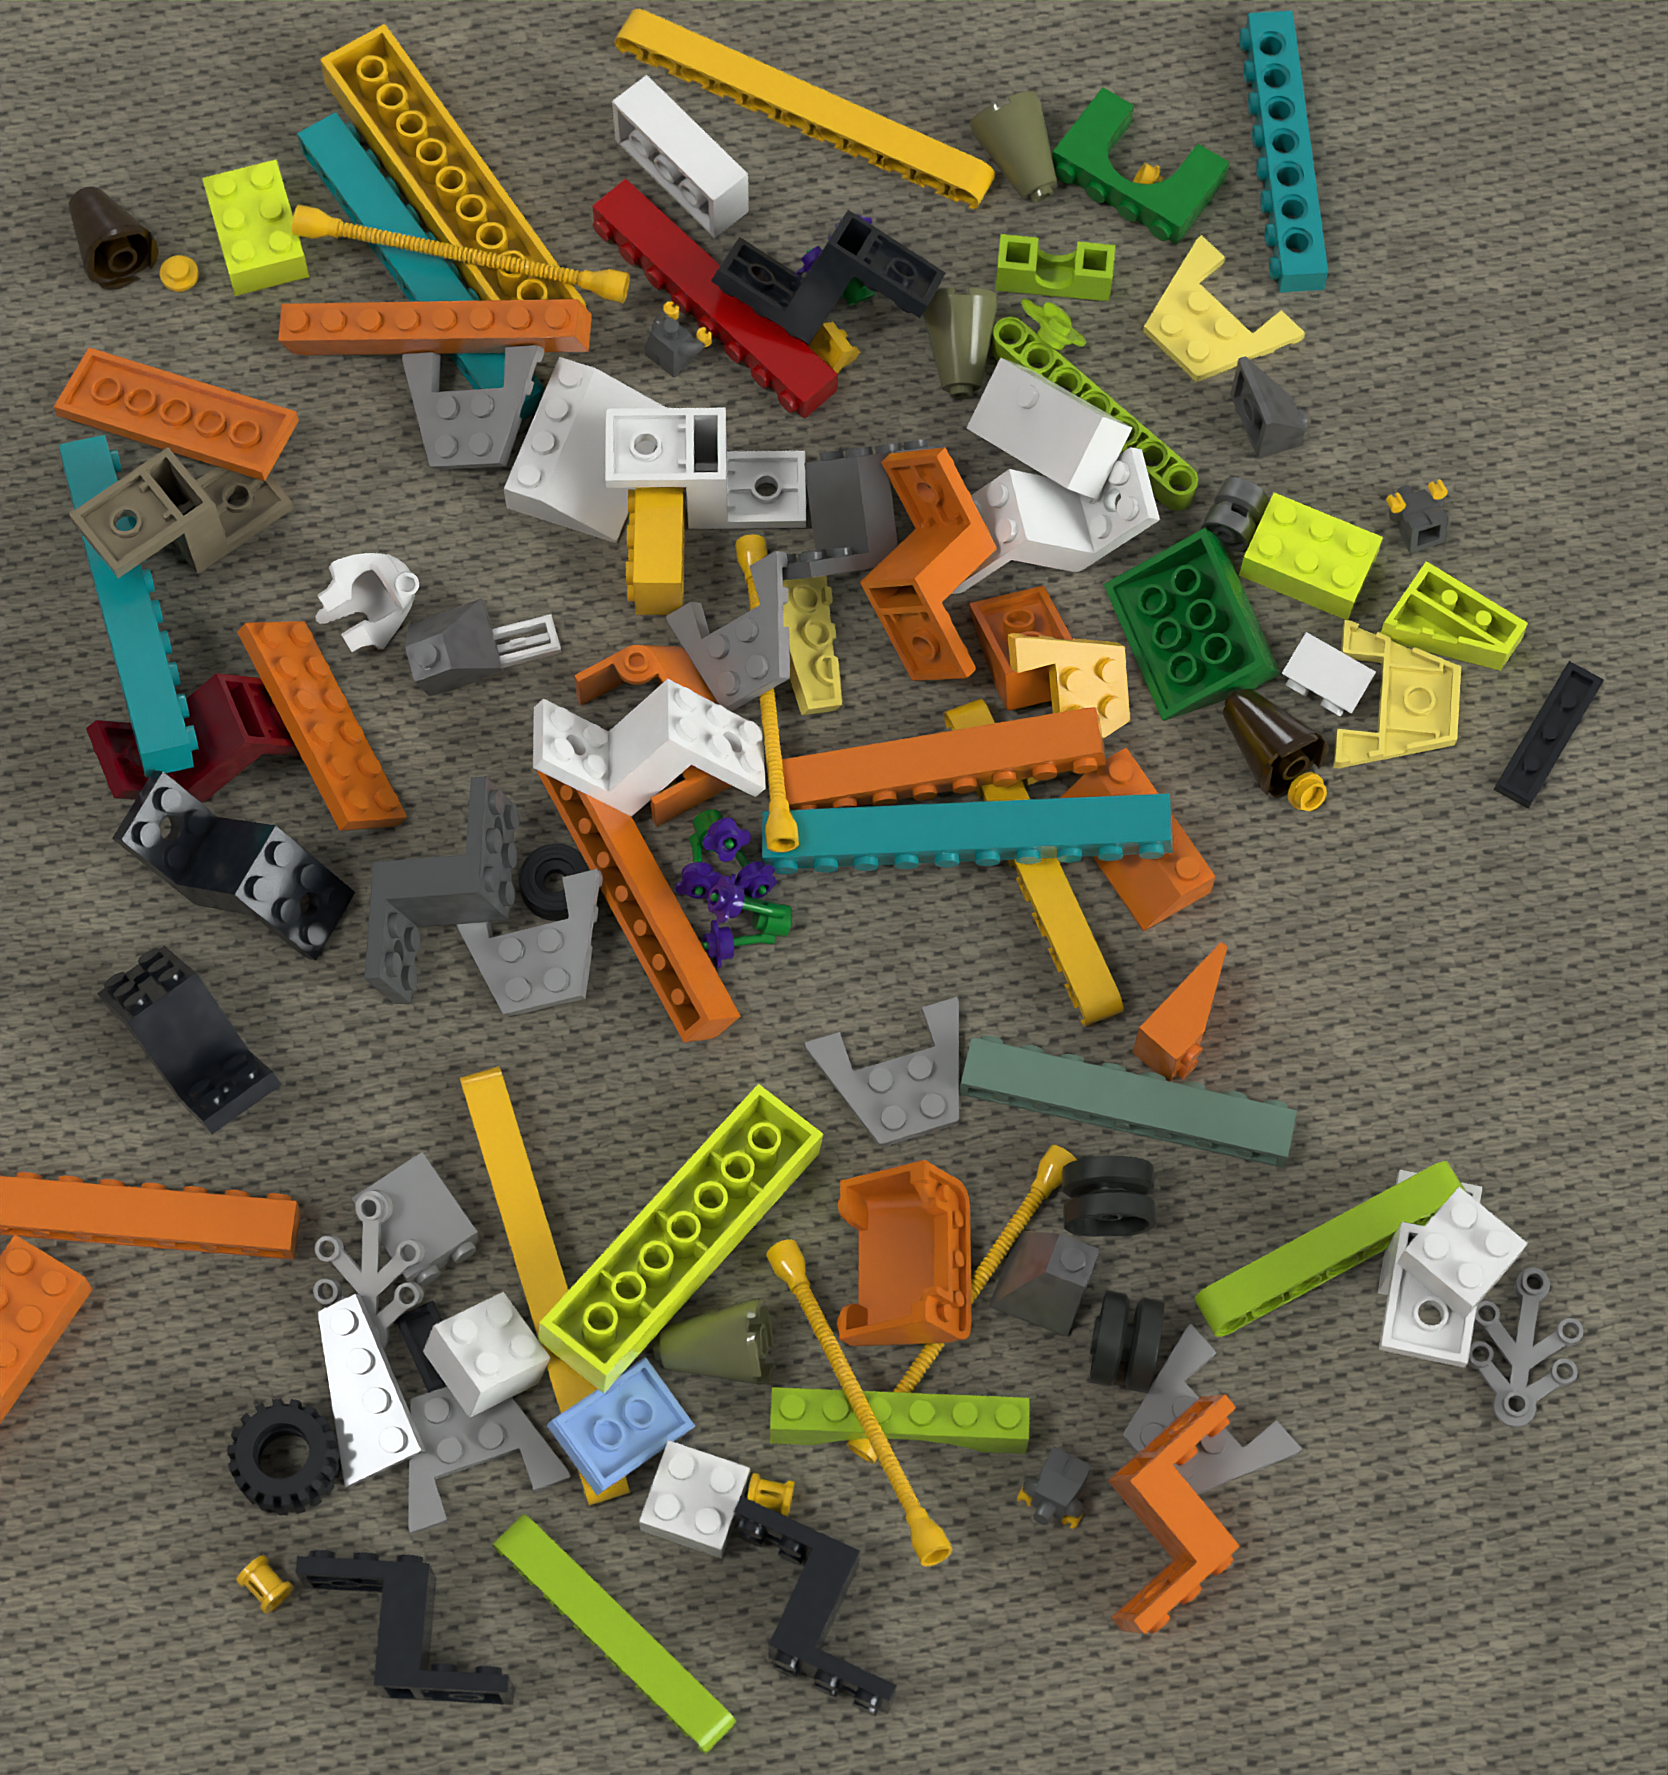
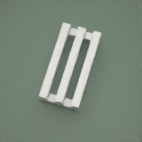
[492,614,561,668]

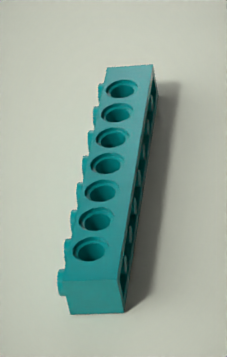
[1239,10,1329,293]

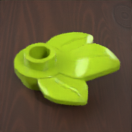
[1021,299,1086,350]

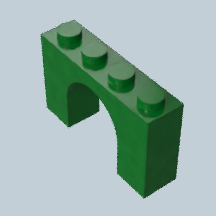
[1052,87,1229,245]

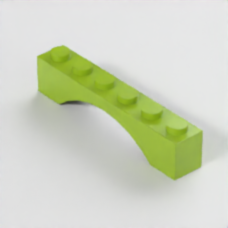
[770,1387,1030,1454]

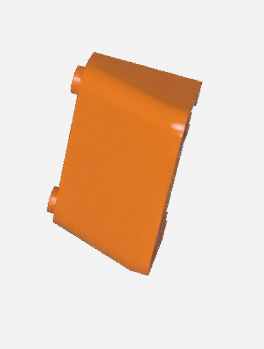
[837,1160,971,1347]

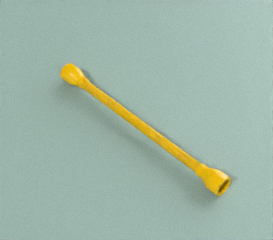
[292,204,630,303]
[735,534,799,853]
[846,1144,1077,1464]
[766,1239,953,1567]

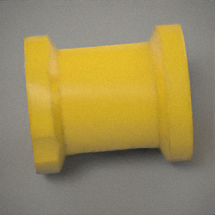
[747,1473,795,1517]
[236,1555,294,1614]

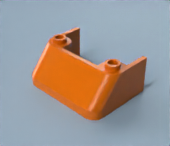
[574,645,732,827]

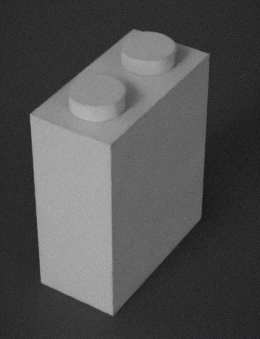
[351,1152,480,1289]

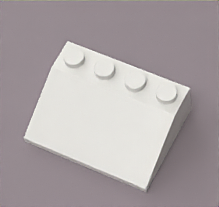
[504,357,666,543]

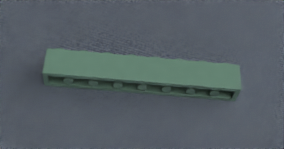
[959,1036,1297,1168]

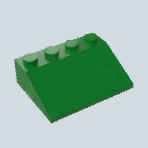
[1103,528,1281,721]

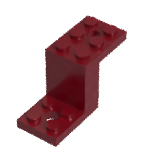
[86,673,301,803]

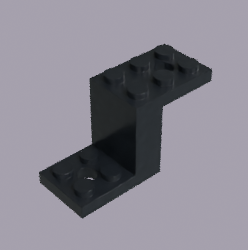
[711,210,946,344]
[112,770,355,961]
[97,946,282,1134]
[733,1496,897,1716]
[295,1550,514,1705]

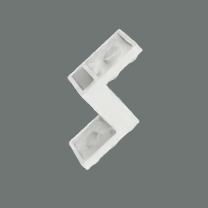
[605,408,806,529]
[952,447,1160,594]
[533,679,766,817]
[1378,1170,1482,1368]

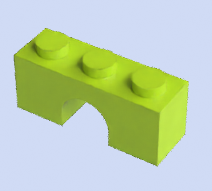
[995,234,1116,302]

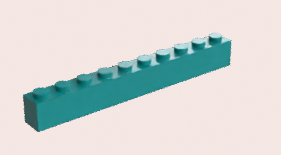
[297,112,544,420]
[58,435,199,778]
[762,793,1173,874]

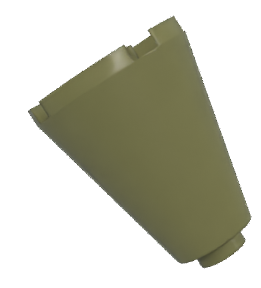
[969,91,1057,203]
[923,287,998,399]
[654,1298,773,1385]

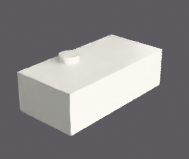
[612,75,749,238]
[967,358,1132,499]

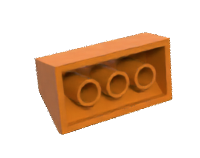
[1060,747,1216,932]

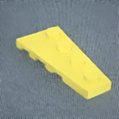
[783,575,842,715]

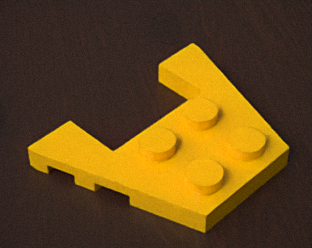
[1008,633,1130,785]

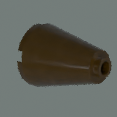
[69,186,159,290]
[1223,689,1328,797]

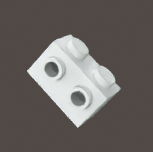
[1282,632,1376,717]

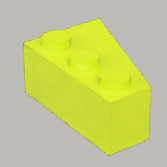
[1381,561,1528,671]

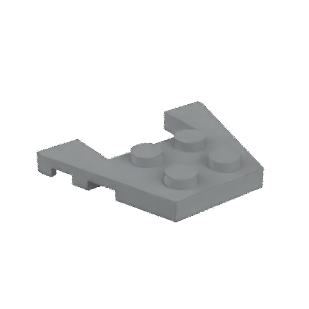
[402,345,544,470]
[666,551,790,711]
[456,869,603,1016]
[804,997,959,1148]
[1122,1324,1302,1495]
[408,1387,571,1535]

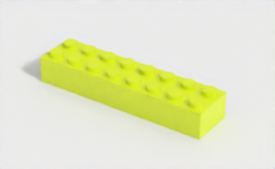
[538,1084,823,1394]

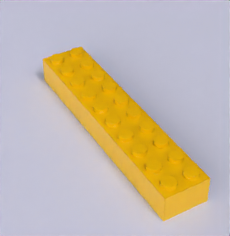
[320,24,586,307]

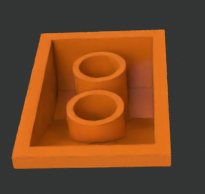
[969,586,1073,711]
[1132,941,1228,1082]

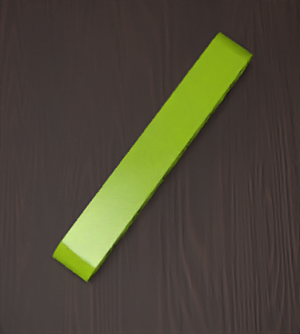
[991,317,1198,511]
[1194,1161,1467,1337]
[492,1513,737,1754]

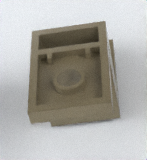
[69,447,294,578]

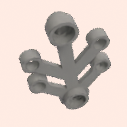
[313,1190,425,1350]
[1468,1267,1583,1428]

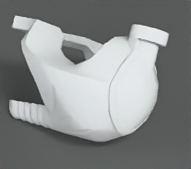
[316,553,419,652]

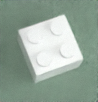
[1397,1187,1528,1320]
[423,1292,550,1418]
[639,1440,750,1558]

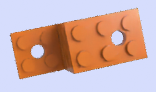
[860,447,997,681]
[1108,1394,1240,1634]

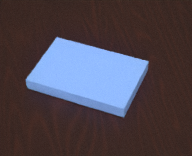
[547,1357,695,1495]

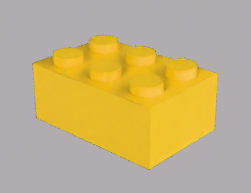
[626,487,685,615]

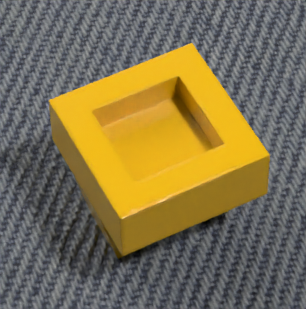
[808,322,860,374]

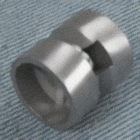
[1201,477,1269,552]

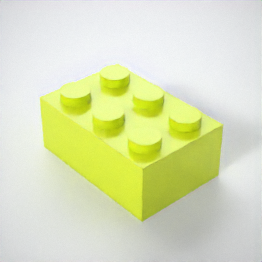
[202,159,309,296]
[1239,493,1383,620]

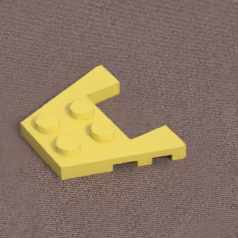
[1143,235,1305,382]
[1333,620,1461,768]

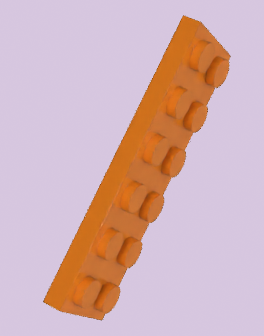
[54,347,299,481]
[237,621,407,831]

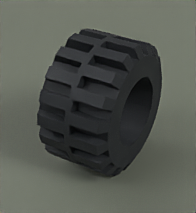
[227,1398,341,1516]

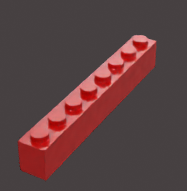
[592,178,838,419]

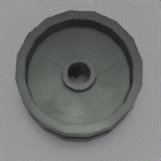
[1062,1156,1157,1237]
[1089,1290,1165,1393]

